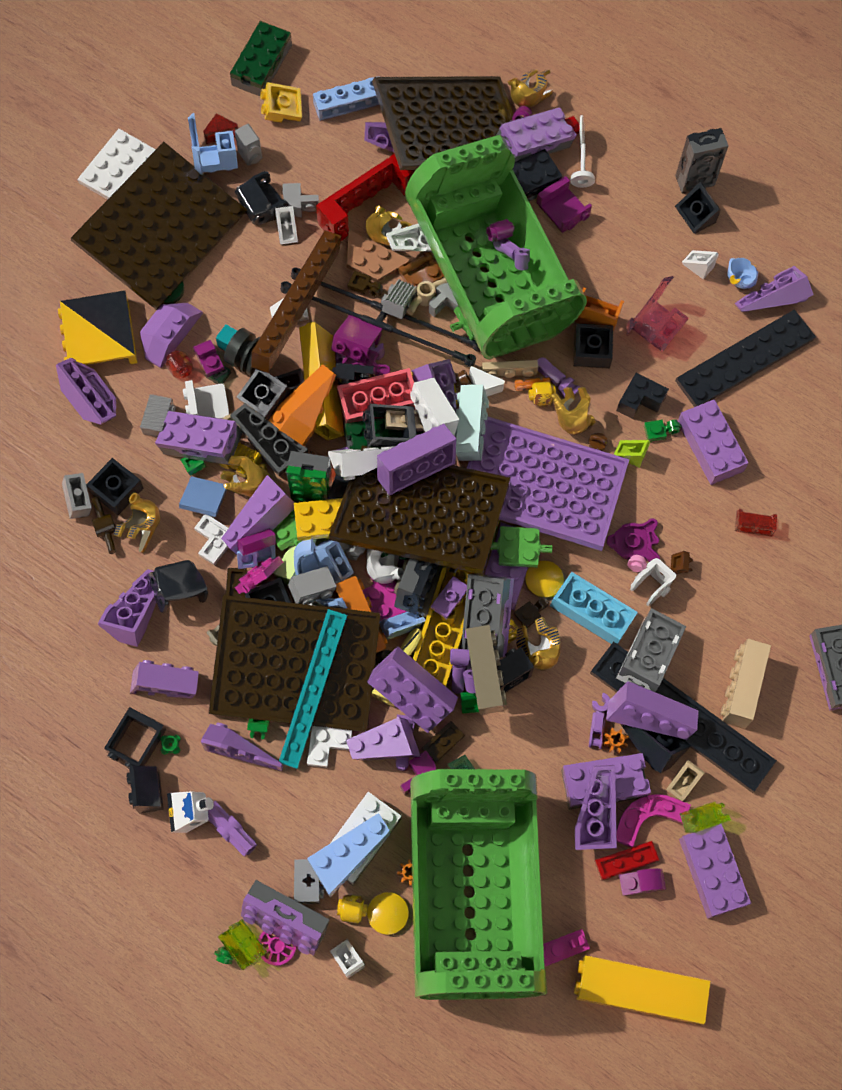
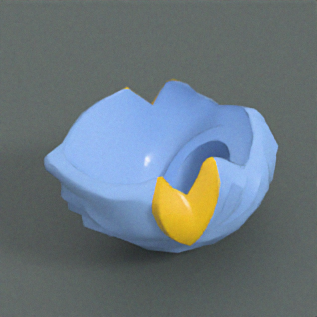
[727,258,758,289]

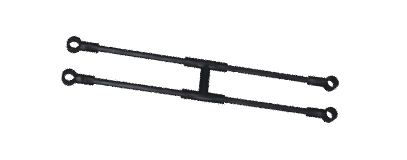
[280,267,481,367]

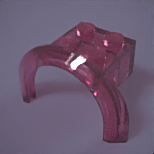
[626,276,689,352]

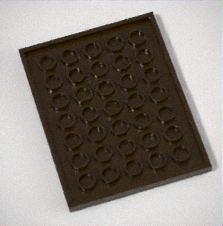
[372,76,513,170]
[70,141,247,310]
[329,445,511,575]
[209,595,381,732]

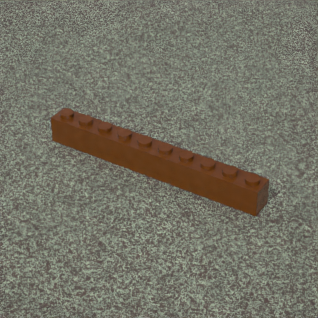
[251,230,341,373]

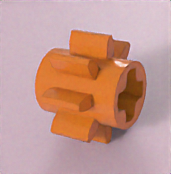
[603,728,628,754]
[397,859,412,886]

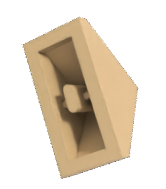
[666,760,705,801]

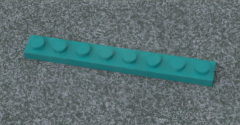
[279,609,347,769]

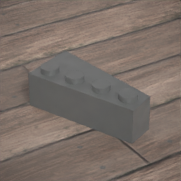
[230,403,308,476]

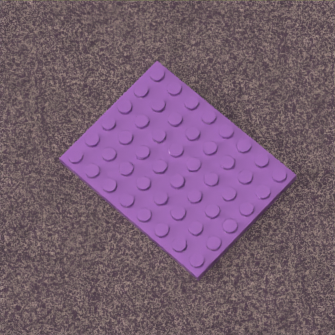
[467,417,629,551]

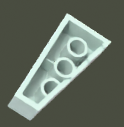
[455,384,489,461]

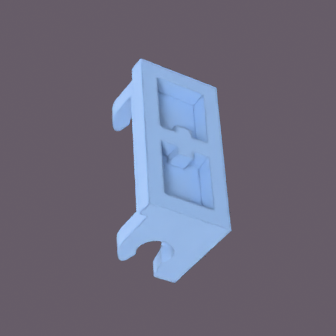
[380,612,425,640]

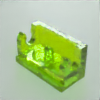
[680,801,731,833]
[218,919,267,971]

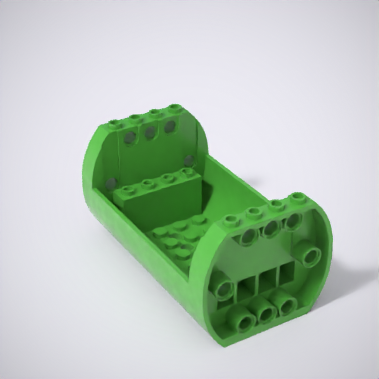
[405,135,587,360]
[410,769,547,1000]

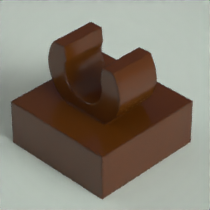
[671,551,693,575]

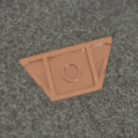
[346,230,410,282]

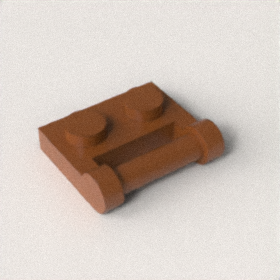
[398,251,445,295]

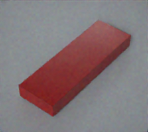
[594,841,659,881]

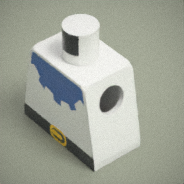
[167,791,214,833]

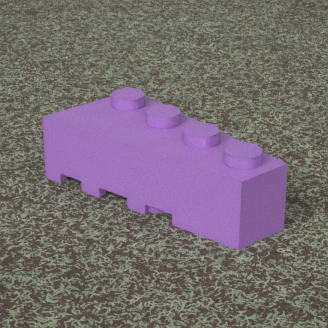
[221,475,294,555]
[606,681,698,740]

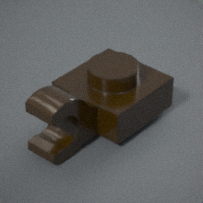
[514,597,549,628]

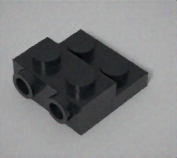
[332,363,377,384]

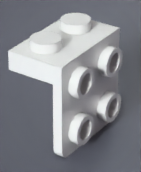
[183,380,229,419]

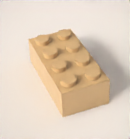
[720,639,771,729]

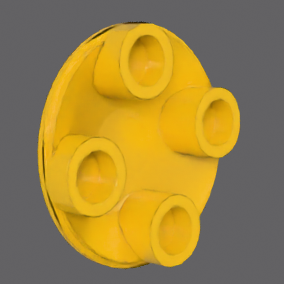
[525,561,564,598]
[367,892,409,935]

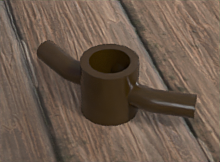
[91,497,116,554]

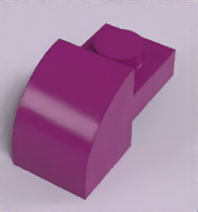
[193,340,224,377]
[619,868,666,896]

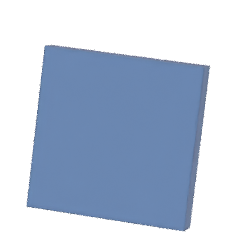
[179,476,227,517]

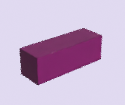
[237,528,276,556]

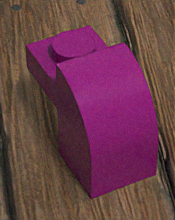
[400,751,436,795]

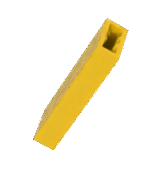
[299,322,344,441]
[574,955,710,1025]

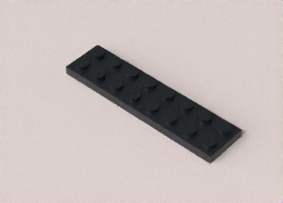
[675,309,816,407]

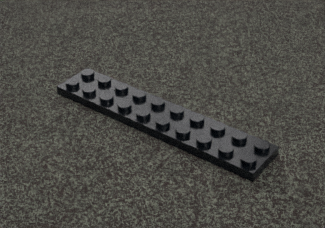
[590,641,777,793]

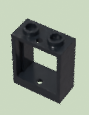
[363,404,416,447]
[104,707,166,768]

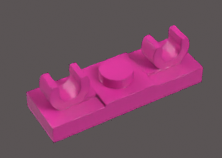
[543,929,590,967]

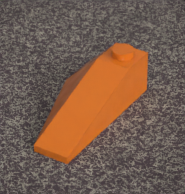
[269,364,336,446]

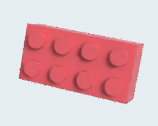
[337,368,417,423]

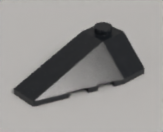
[621,724,690,773]

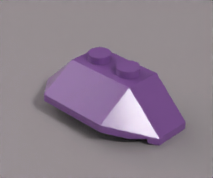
[140,303,203,368]
[56,358,116,424]

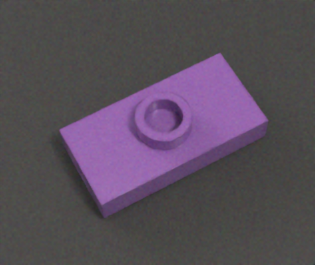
[431,576,467,619]

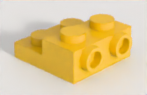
[260,82,302,122]

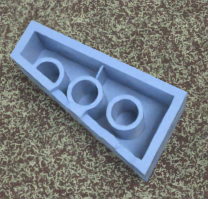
[307,813,390,897]

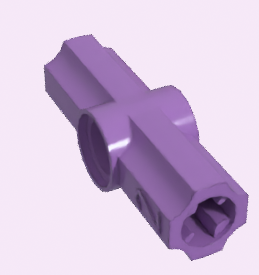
[208,801,257,857]

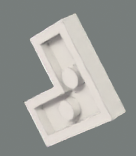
[194,515,228,566]
[307,726,352,768]

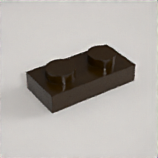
[225,568,248,598]
[422,721,465,763]

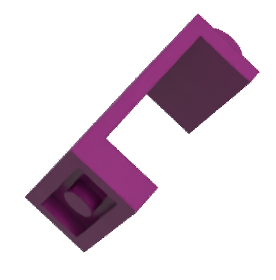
[536,176,592,233]
[331,315,383,363]

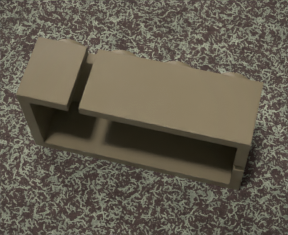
[465,625,507,715]

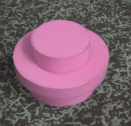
[627,555,647,572]

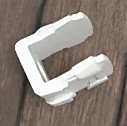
[630,558,676,607]

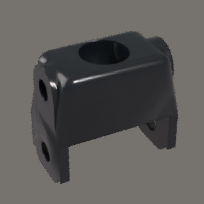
[235,171,288,225]
[149,560,208,613]

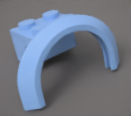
[188,113,238,175]
[293,539,354,609]

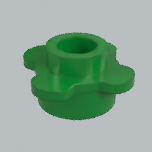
[160,735,181,755]
[214,946,238,964]

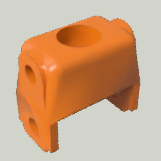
[575,287,624,332]

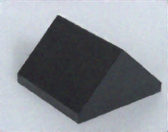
[675,182,721,233]

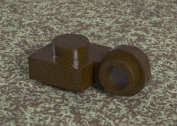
[347,271,383,297]

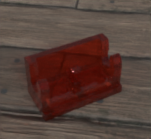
[735,509,777,537]

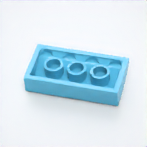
[550,572,638,644]

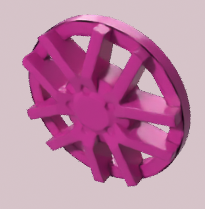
[257,931,296,966]

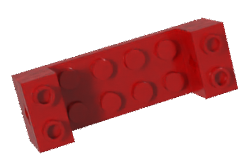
[316,154,416,241]

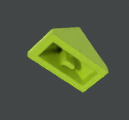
[614,440,650,468]

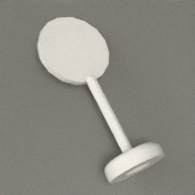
[570,115,595,188]

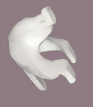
[367,549,404,584]

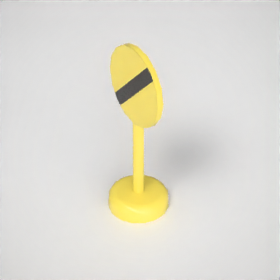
[371,628,421,706]

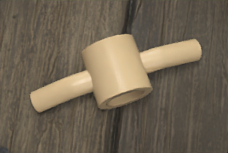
[407,278,447,315]

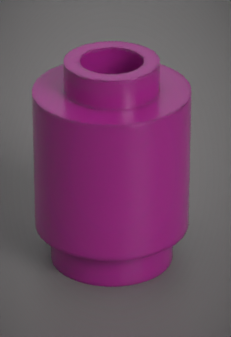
[513,106,532,121]
[486,219,514,242]

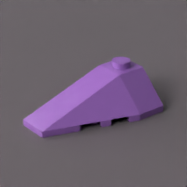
[735,266,814,312]

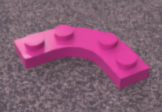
[616,794,691,848]

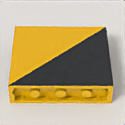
[58,290,138,365]

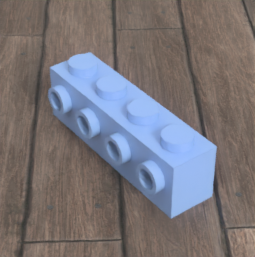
[313,76,379,121]

